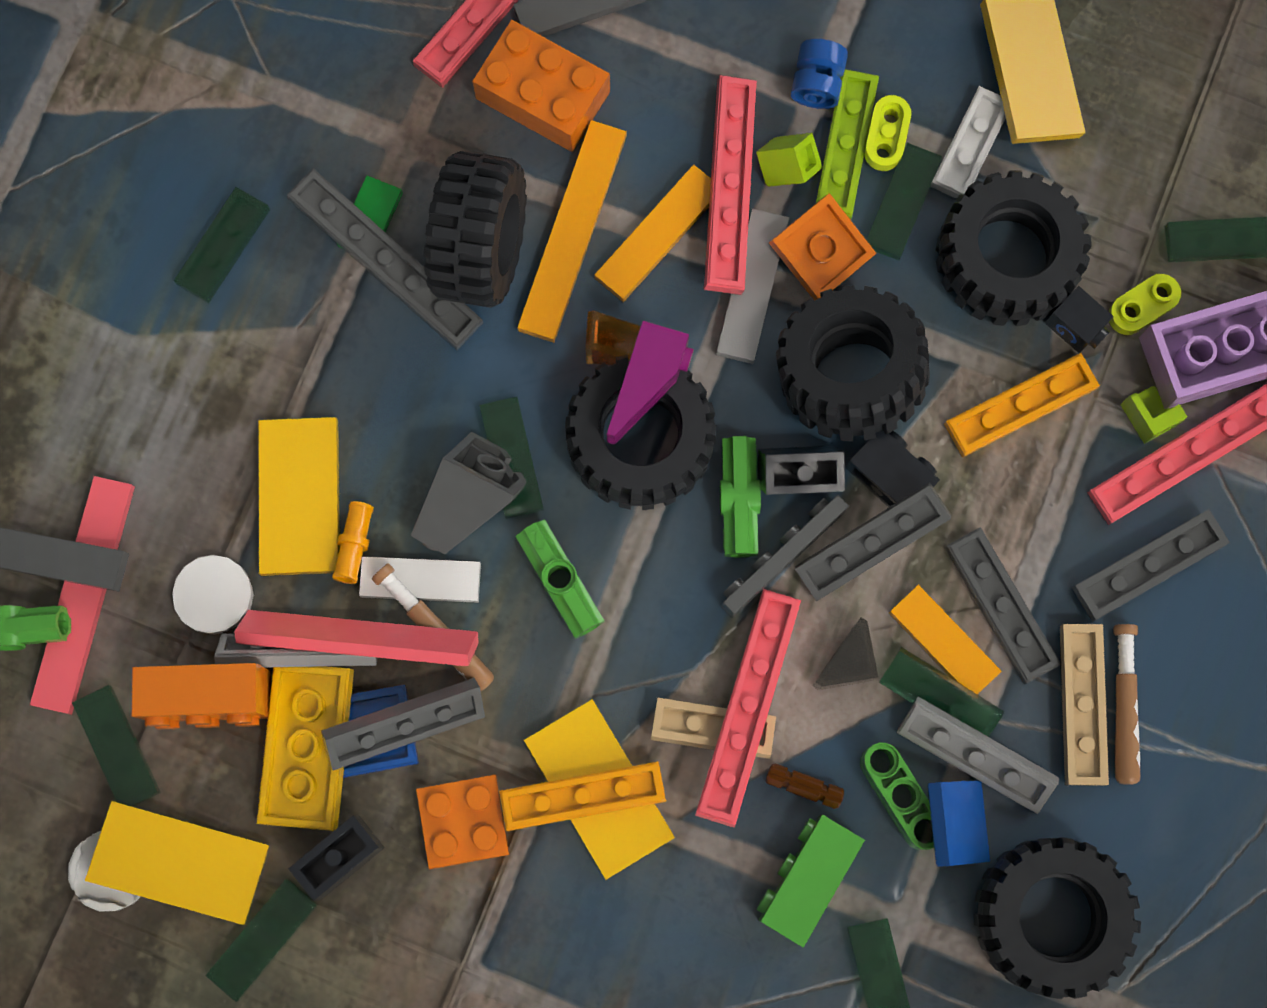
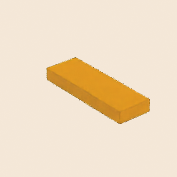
[889,584,1002,699]

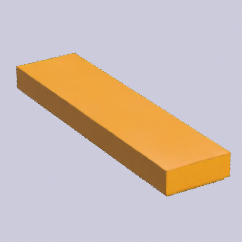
[594,165,711,303]
[944,353,1100,458]
[499,761,666,831]

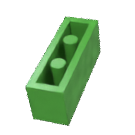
[756,814,865,948]

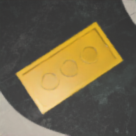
[980,0,1086,144]
[258,417,340,576]
[256,666,354,831]
[524,699,675,880]
[85,801,270,925]

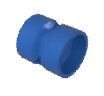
[790,39,848,109]

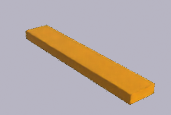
[517,120,627,343]

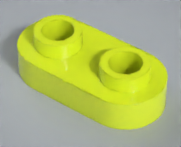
[864,95,911,171]
[1108,274,1181,335]

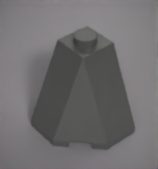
[411,432,527,554]

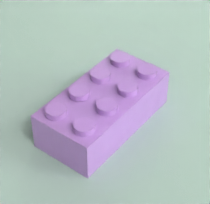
[1139,291,1267,409]

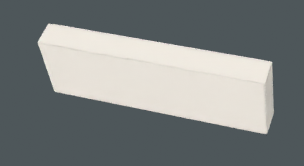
[930,86,1006,199]
[359,557,481,603]

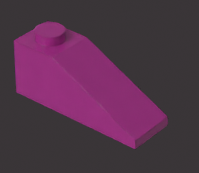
[607,321,694,445]

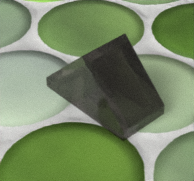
[812,617,878,690]

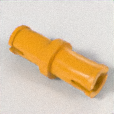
[332,501,374,584]

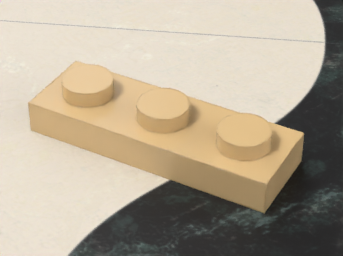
[651,698,776,759]

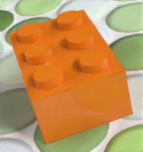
[472,19,610,153]
[132,663,271,729]

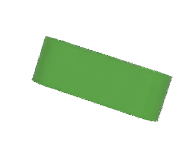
[860,742,934,850]

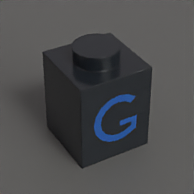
[1045,286,1114,353]

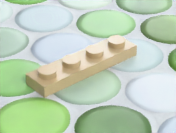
[1060,624,1109,786]

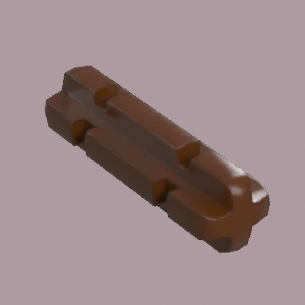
[766,763,844,809]

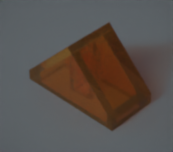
[585,310,641,365]

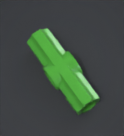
[719,436,761,558]
[515,519,605,639]
[0,605,71,651]

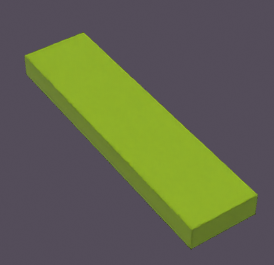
[816,69,879,220]

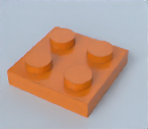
[769,193,877,301]
[416,774,510,870]

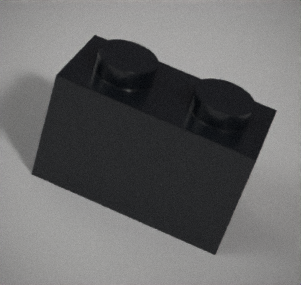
[846,430,940,507]
[758,445,845,495]
[288,815,385,901]

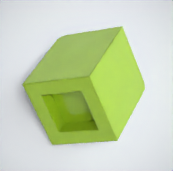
[756,133,823,187]
[1120,386,1188,444]

